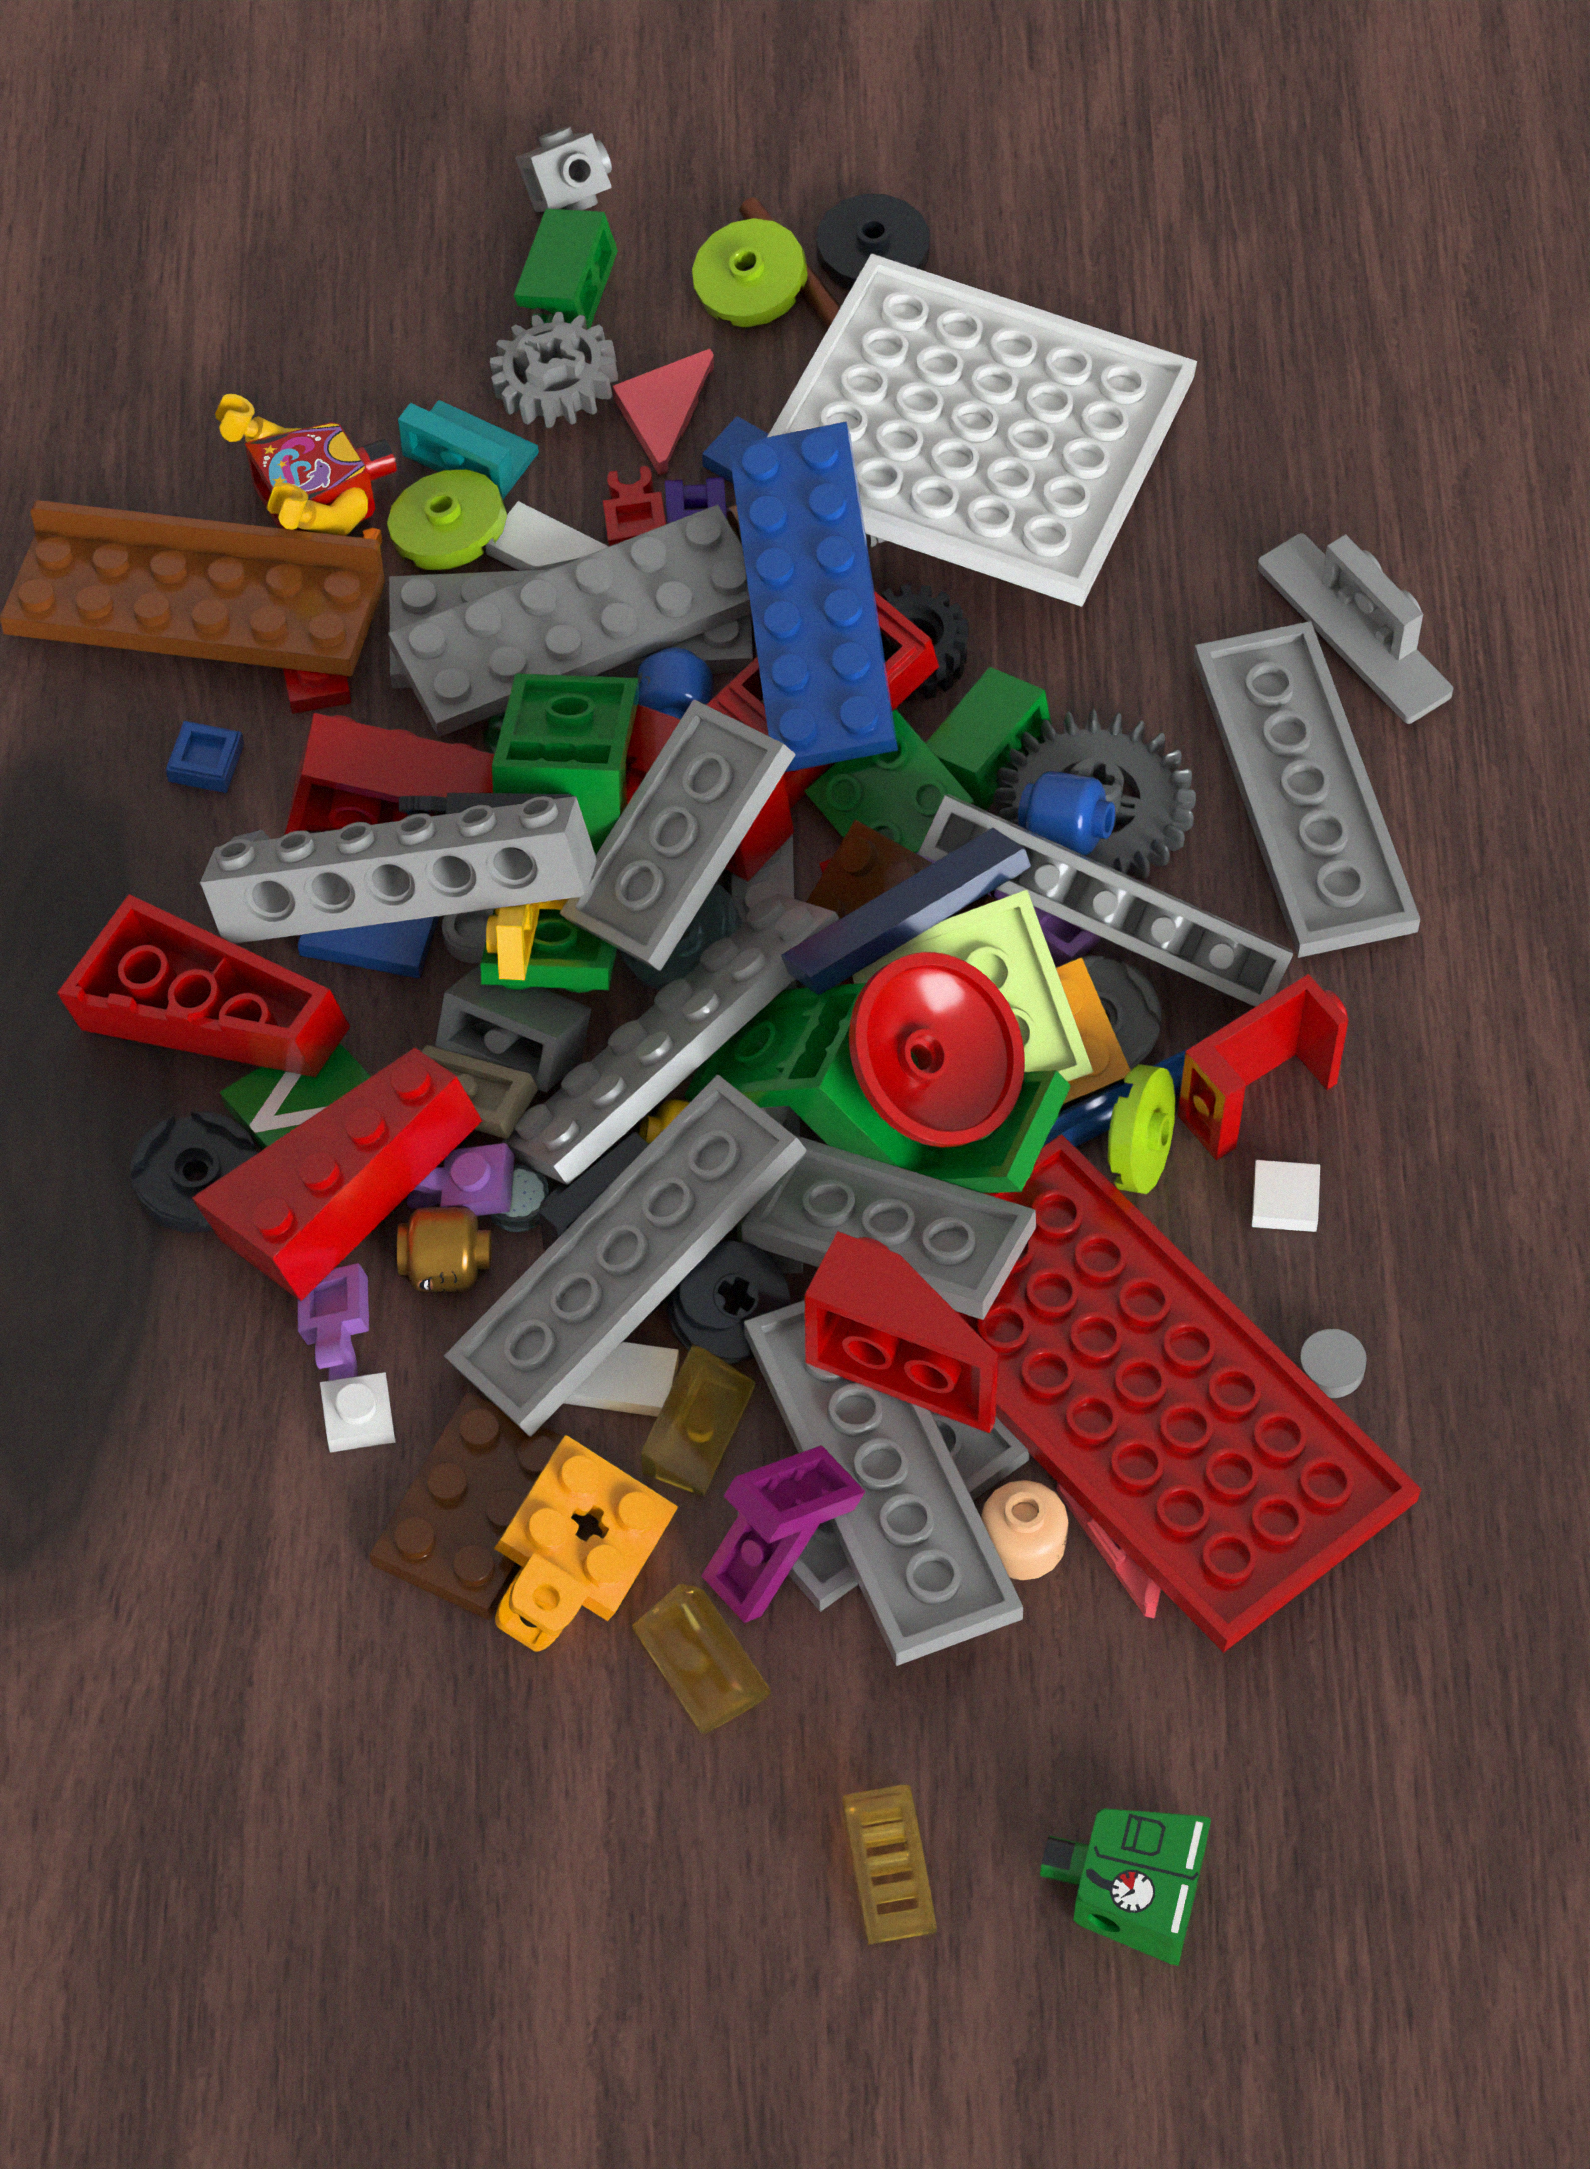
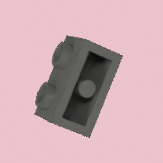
[435,964,592,1092]

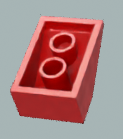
[804,1231,999,1434]

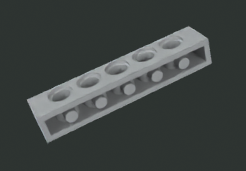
[918,794,1293,1007]
[200,796,597,944]

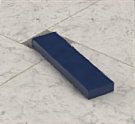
[781,828,1031,995]

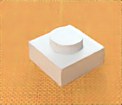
[320,1372,396,1452]

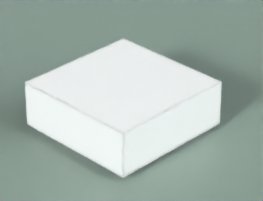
[1251,1160,1320,1232]

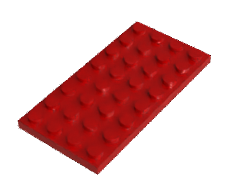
[956,1134,1421,1653]

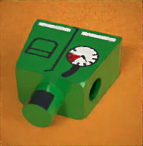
[1040,1808,1211,1966]

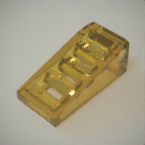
[842,1784,937,1945]

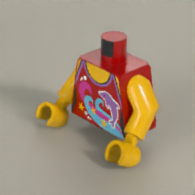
[215,394,397,536]

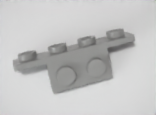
[1257,533,1453,724]

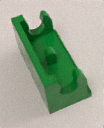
[514,209,618,330]
[926,667,1052,811]

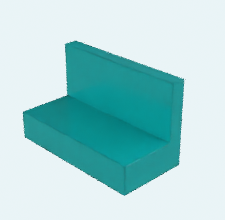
[398,400,539,500]

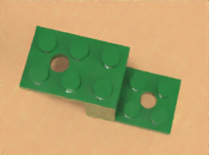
[480,673,639,993]
[684,983,1071,1193]

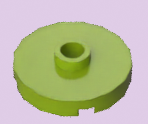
[692,218,808,328]
[387,469,507,570]
[1108,1064,1175,1194]

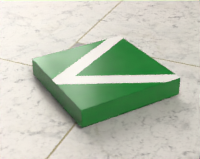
[219,1043,371,1150]

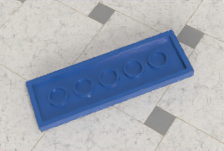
[728,421,898,772]

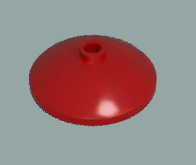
[849,952,1025,1147]

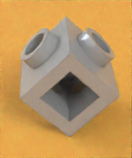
[515,126,612,212]

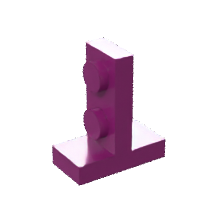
[701,1445,866,1623]

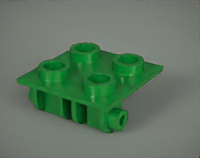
[804,709,974,853]

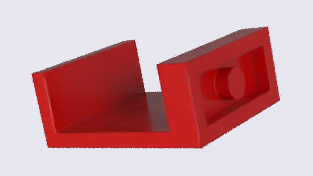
[1177,974,1349,1161]

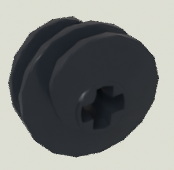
[667,1240,791,1364]

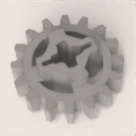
[490,312,618,428]

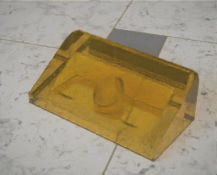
[641,1345,755,1496]
[632,1584,771,1734]

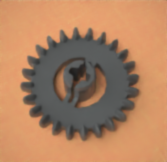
[993,709,1196,879]

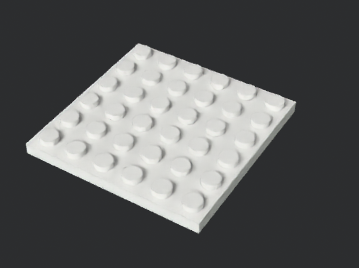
[767,254,1197,607]

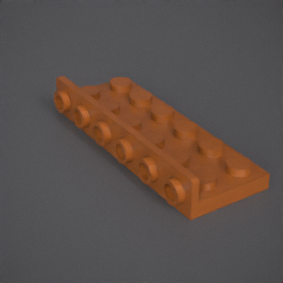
[0,500,385,676]

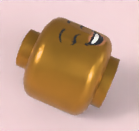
[397,1207,492,1292]

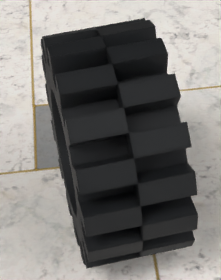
[880,584,968,701]

